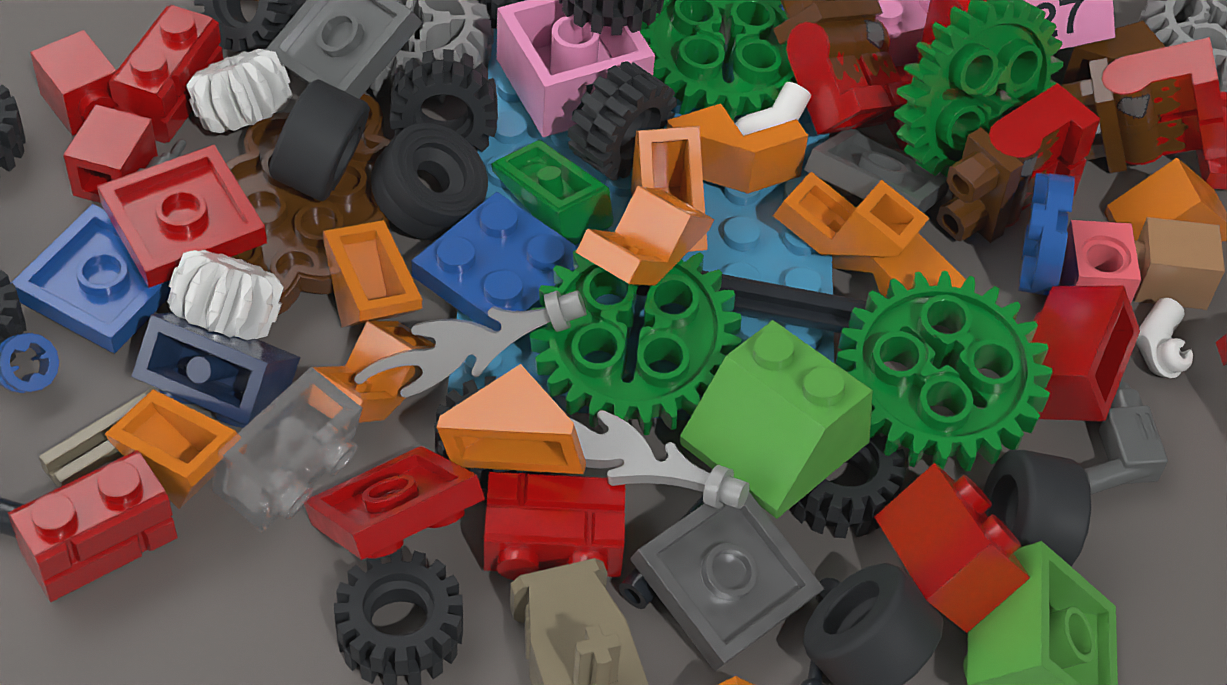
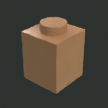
[1134,217,1225,310]

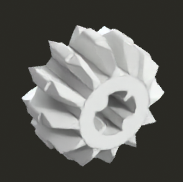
[186,49,293,133]
[167,250,284,341]

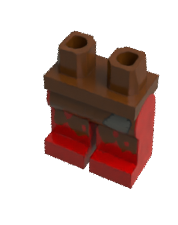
[773,0,912,135]
[1061,37,1227,173]
[937,83,1101,243]

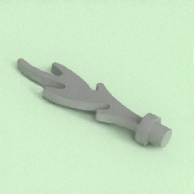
[354,290,587,398]
[570,410,750,509]

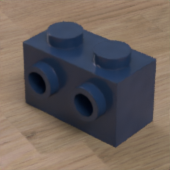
[131,312,301,429]

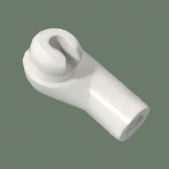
[735,82,811,136]
[1136,298,1193,378]

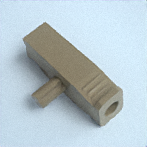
[510,558,649,685]

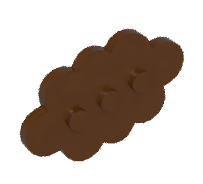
[225,94,391,315]

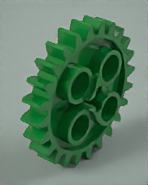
[640,0,798,121]
[894,0,1064,177]
[530,249,742,435]
[835,271,1052,472]

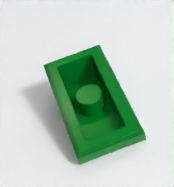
[491,140,614,245]

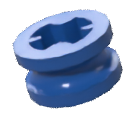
[0,333,59,393]

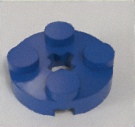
[1018,173,1075,296]

